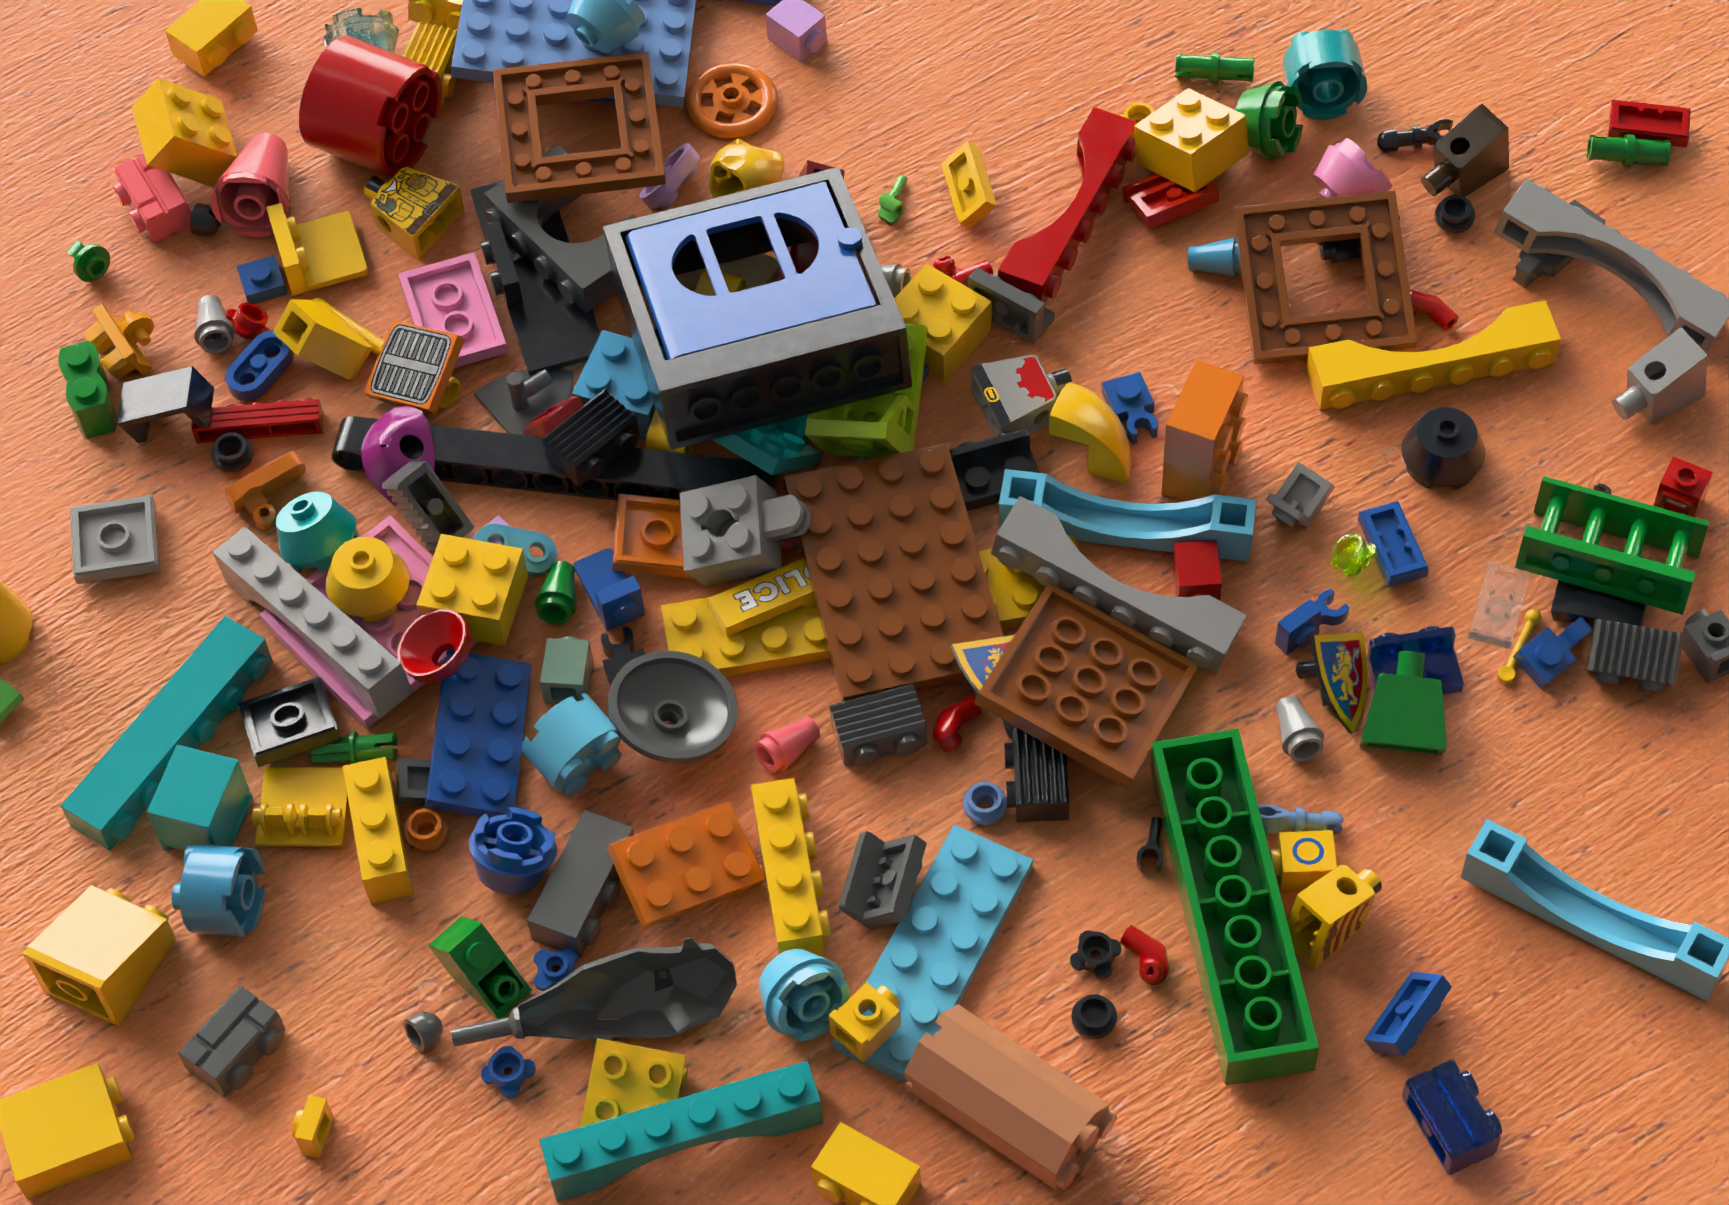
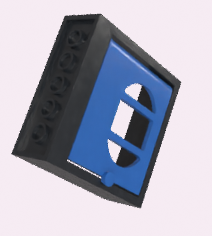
[603,167,913,450]

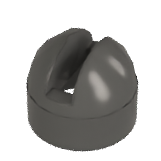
[403,1012,443,1052]

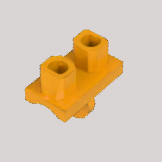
[83,303,154,380]

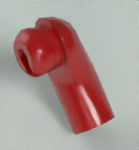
[933,256,994,287]
[1410,290,1459,331]
[933,695,982,752]
[1120,925,1169,985]

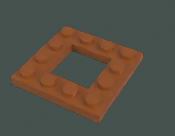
[493,52,666,203]
[1233,191,1417,365]

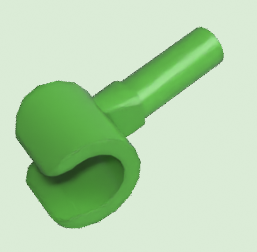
[878,175,907,223]

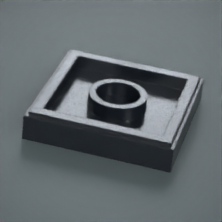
[238,677,341,767]

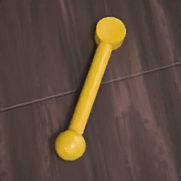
[1497,609,1542,685]

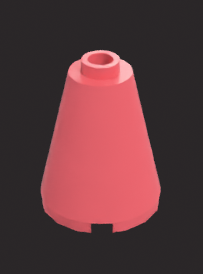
[211,133,290,238]

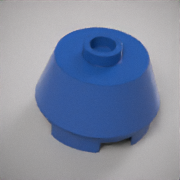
[469,807,557,895]

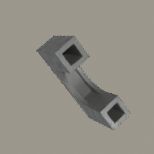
[484,144,636,313]

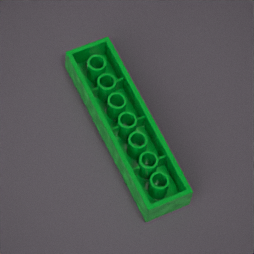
[1150,728,1319,1085]

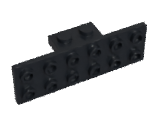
[471,180,600,375]

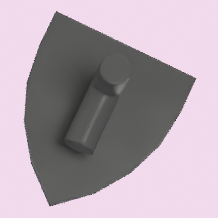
[474,369,574,435]

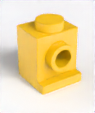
[828,982,901,1063]

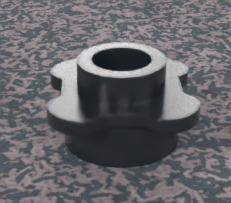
[1070,930,1122,979]

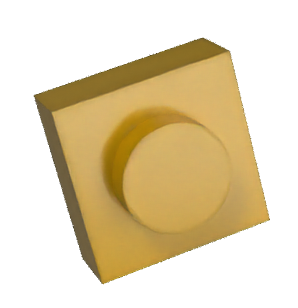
[292,1095,334,1159]

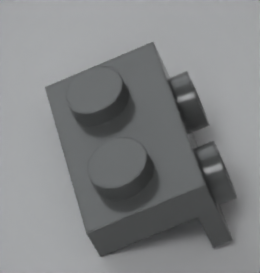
[839,831,927,929]

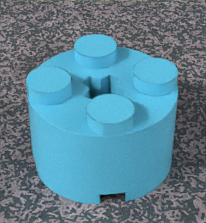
[521,693,622,797]

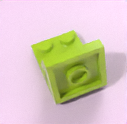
[805,324,928,458]

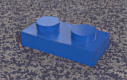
[1364,972,1452,1056]

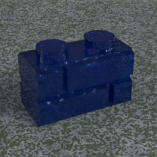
[1402,1059,1502,1175]

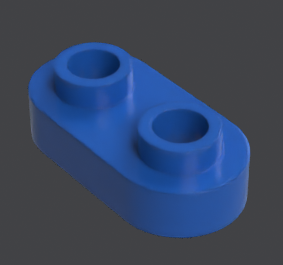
[225,330,294,401]

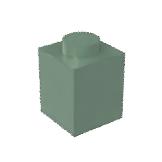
[540,636,593,704]

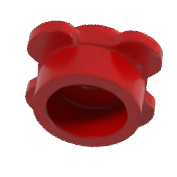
[226,302,270,339]

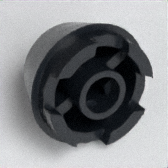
[1402,407,1485,490]

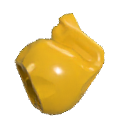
[709,138,784,198]

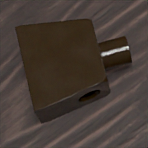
[1421,103,1509,197]

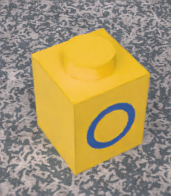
[1270,830,1337,893]

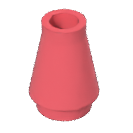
[754,716,820,773]

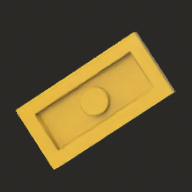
[941,141,997,229]

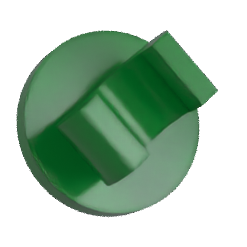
[66,240,110,282]

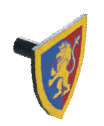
[1296,632,1368,734]

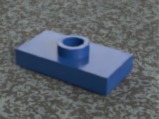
[1358,501,1429,587]

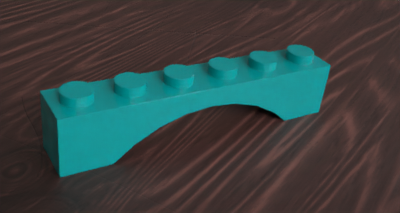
[539,1061,823,1202]

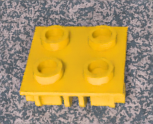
[252,767,348,847]
[581,1038,688,1127]

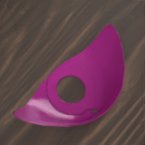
[361,405,435,510]

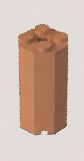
[904,1005,1117,1190]

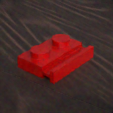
[1122,174,1220,229]

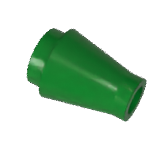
[534,561,576,624]

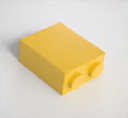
[0,1063,136,1199]

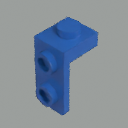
[574,548,645,631]

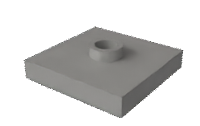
[70,495,160,584]

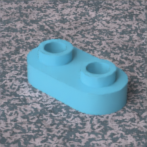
[474,524,557,577]

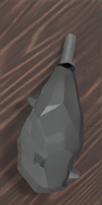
[451,937,737,1047]

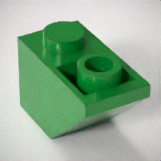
[428,916,532,1019]

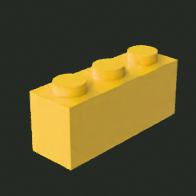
[342,757,414,904]

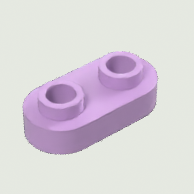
[639,143,700,209]

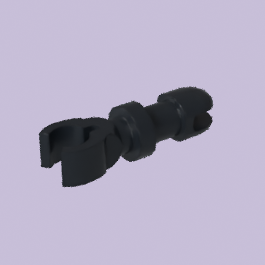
[1377,119,1453,152]

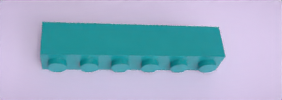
[61,616,273,851]

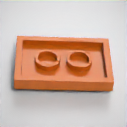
[607,801,765,929]

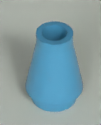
[1188,237,1241,277]

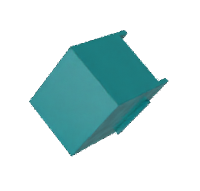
[147,745,253,852]

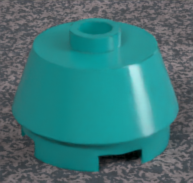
[276,492,359,573]

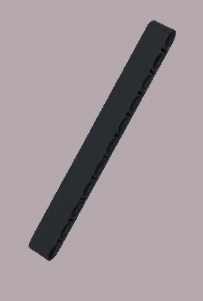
[331,416,779,501]

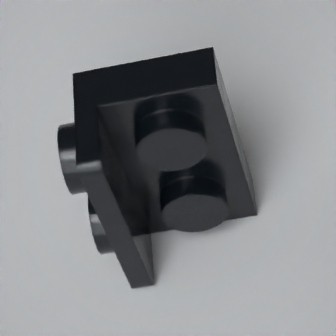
[949,429,1040,511]

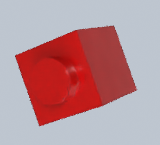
[1172,540,1222,601]

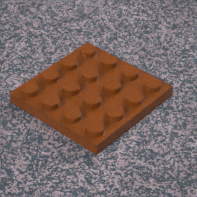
[974,582,1199,789]

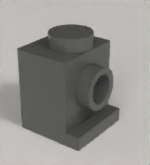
[1682,610,1729,683]

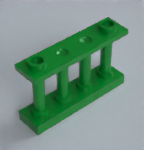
[1515,476,1710,615]

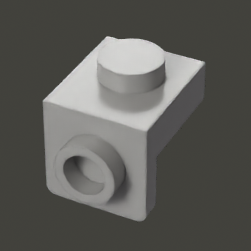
[1266,462,1335,528]

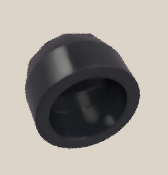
[190,203,221,236]

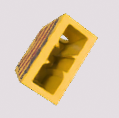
[1288,865,1382,971]

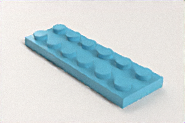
[832,825,1034,1083]

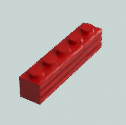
[191,398,323,444]

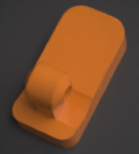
[225,450,306,530]

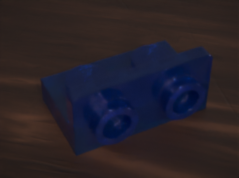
[1366,626,1464,695]

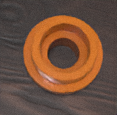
[404,808,448,851]

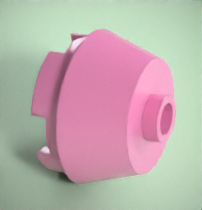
[1313,138,1392,198]

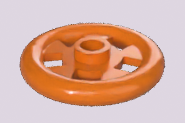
[686,63,778,139]

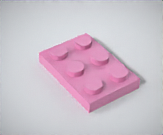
[398,252,508,368]

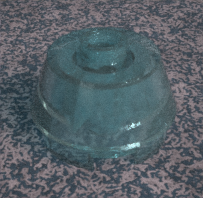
[323,8,399,53]

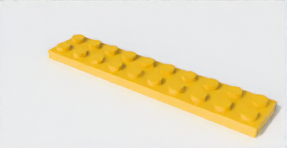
[660,535,1078,677]

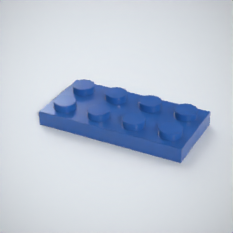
[424,649,531,818]

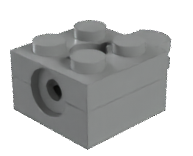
[680,475,811,586]

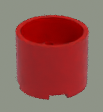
[299,36,442,177]

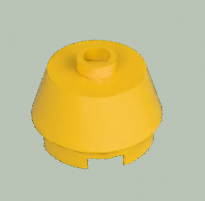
[326,537,410,622]

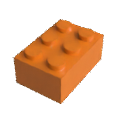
[1161,360,1248,502]

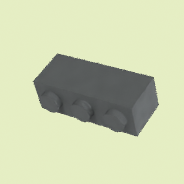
[527,810,634,958]

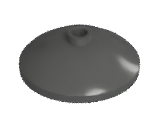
[607,651,738,763]

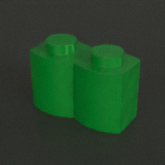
[58,341,117,439]

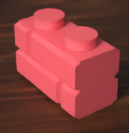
[113,154,192,243]

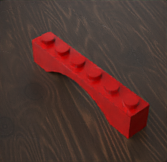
[998,107,1137,303]

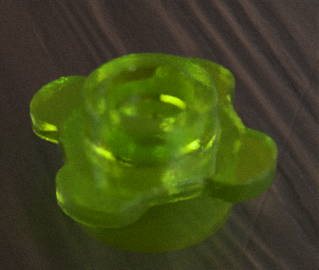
[1330,534,1378,577]

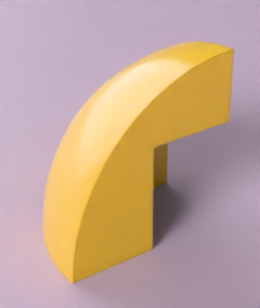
[1049,382,1131,484]

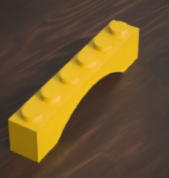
[1306,300,1561,410]

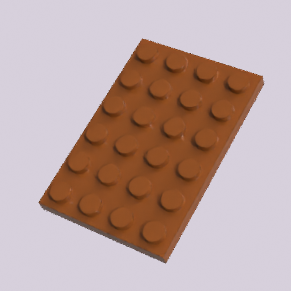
[784,443,1003,701]

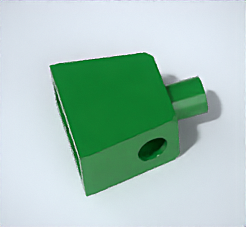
[1360,651,1446,755]

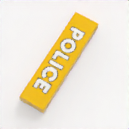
[708,558,815,637]

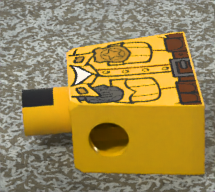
[364,167,465,260]

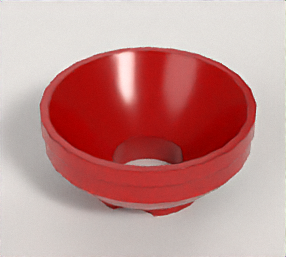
[397,609,472,683]

